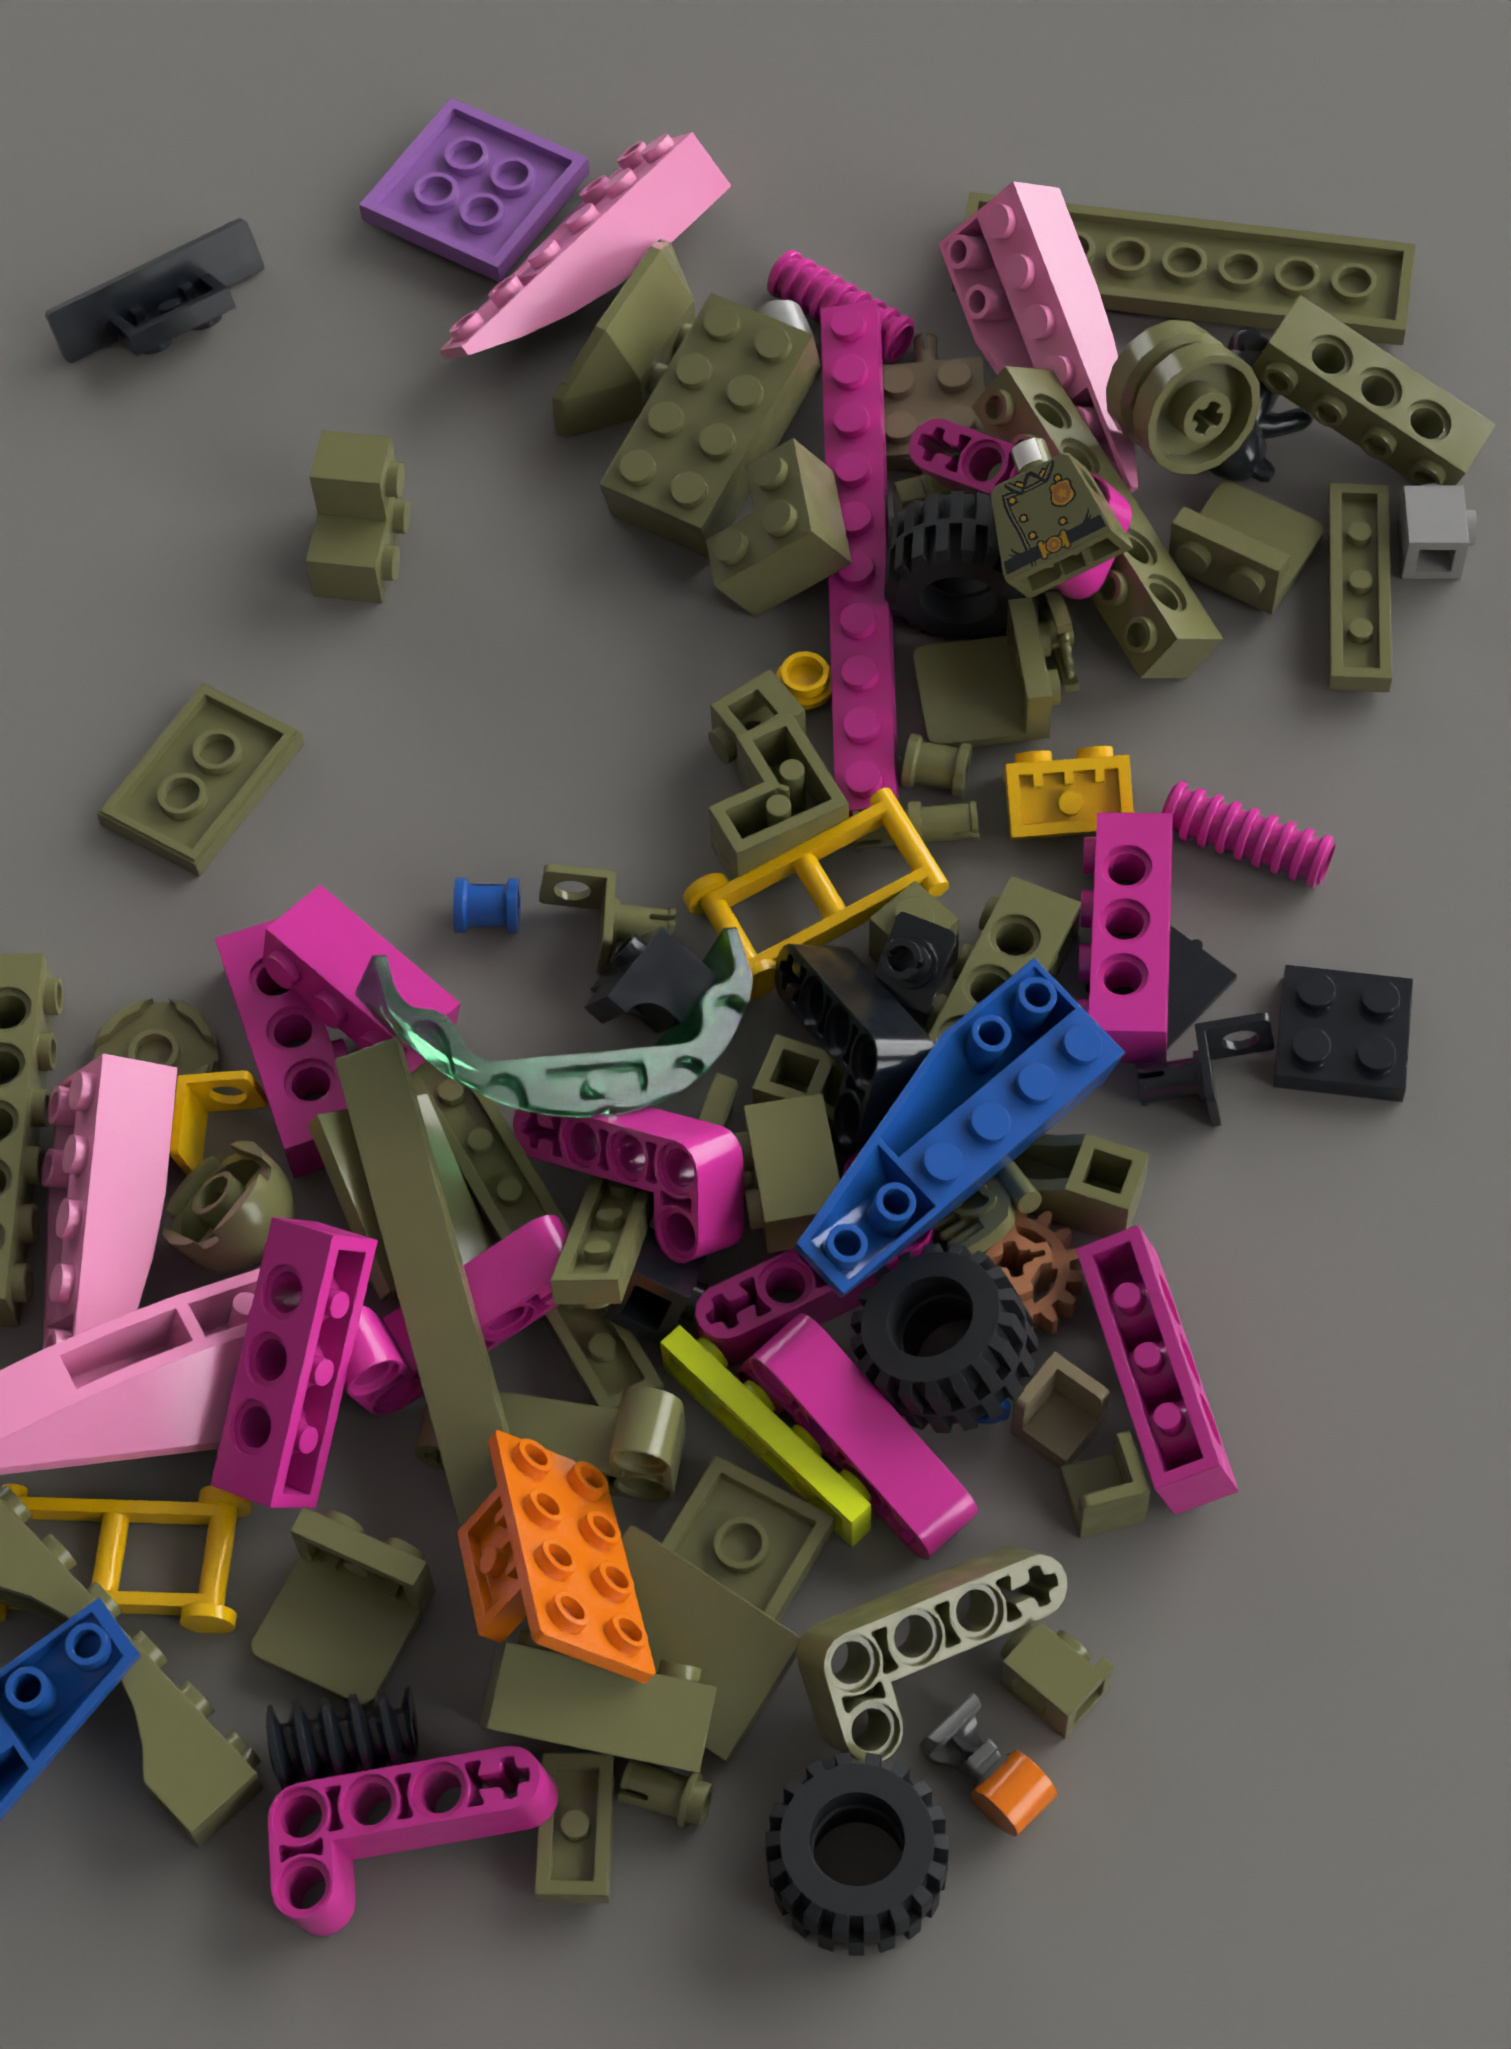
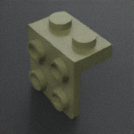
[1168,481,1324,615]
[913,598,1061,748]
[251,1507,436,1708]

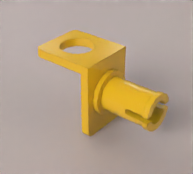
[169,1070,268,1176]

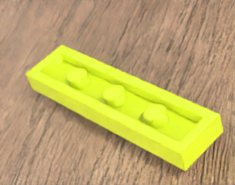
[660,1325,871,1547]

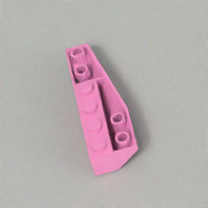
[439,132,731,360]
[938,181,1138,493]
[41,1054,177,1349]
[0,1268,260,1475]

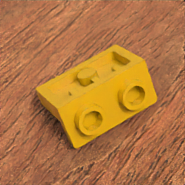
[1002,746,1134,840]

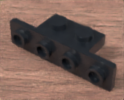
[45,218,264,363]

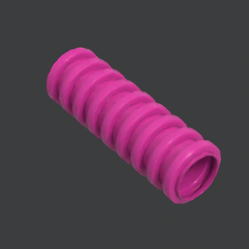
[767,250,915,364]
[1161,781,1335,889]

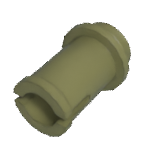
[618,1759,714,1829]

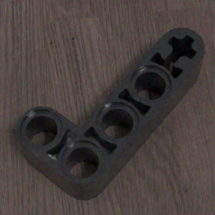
[775,944,934,1149]

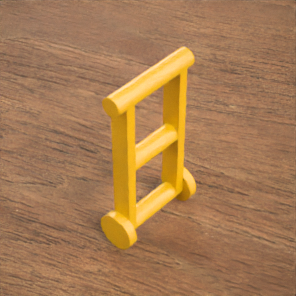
[683,788,949,1001]
[0,1483,253,1634]

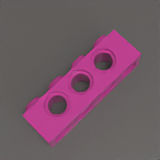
[1077,813,1173,1063]
[215,919,348,1178]
[210,1217,378,1508]
[1076,1225,1239,1515]

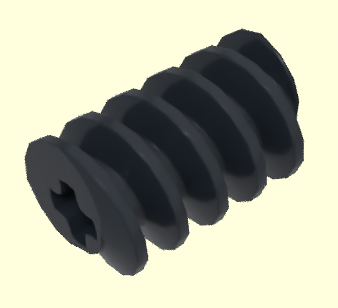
[266,1686,418,1790]

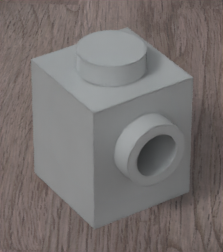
[1397,483,1477,579]

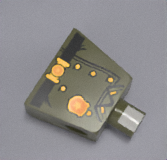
[991,438,1133,599]

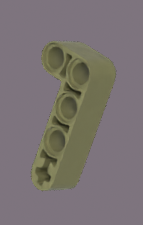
[414,1387,686,1502]
[797,1545,1068,1762]

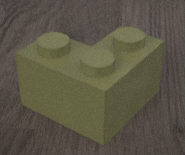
[305,430,411,603]
[706,438,852,617]
[708,712,849,880]
[734,1093,840,1253]

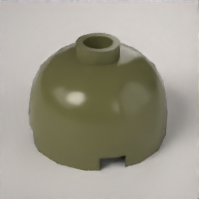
[162,1141,295,1274]

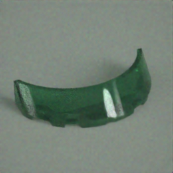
[355,927,753,1118]

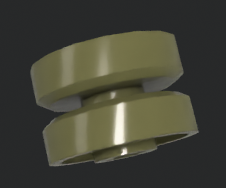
[1106,320,1260,474]

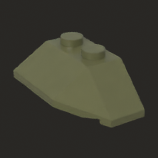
[552,239,695,438]

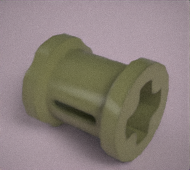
[901,733,973,798]

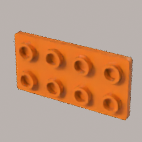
[457,1430,656,1684]

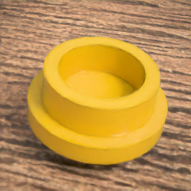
[776,651,832,710]

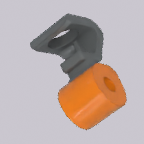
[920,1693,1058,1837]

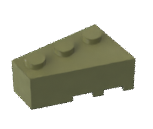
[478,1630,717,1773]

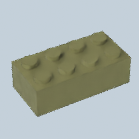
[599,292,821,558]

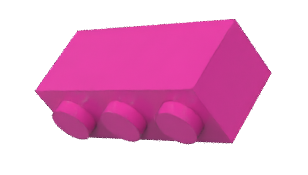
[262,884,461,1074]

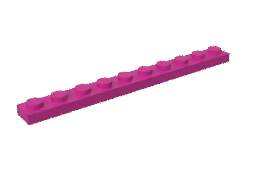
[820,301,900,818]

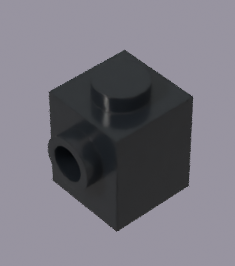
[604,1227,709,1345]

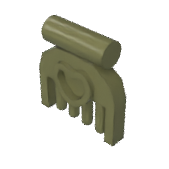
[1037,587,1080,693]
[933,1161,1042,1255]

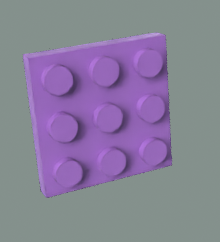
[359,98,589,283]

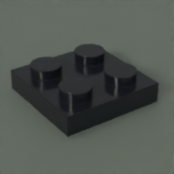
[1273,965,1413,1102]

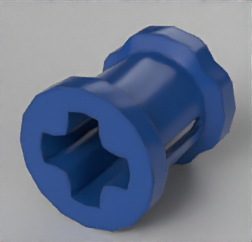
[453,877,521,934]

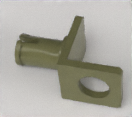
[539,864,676,972]

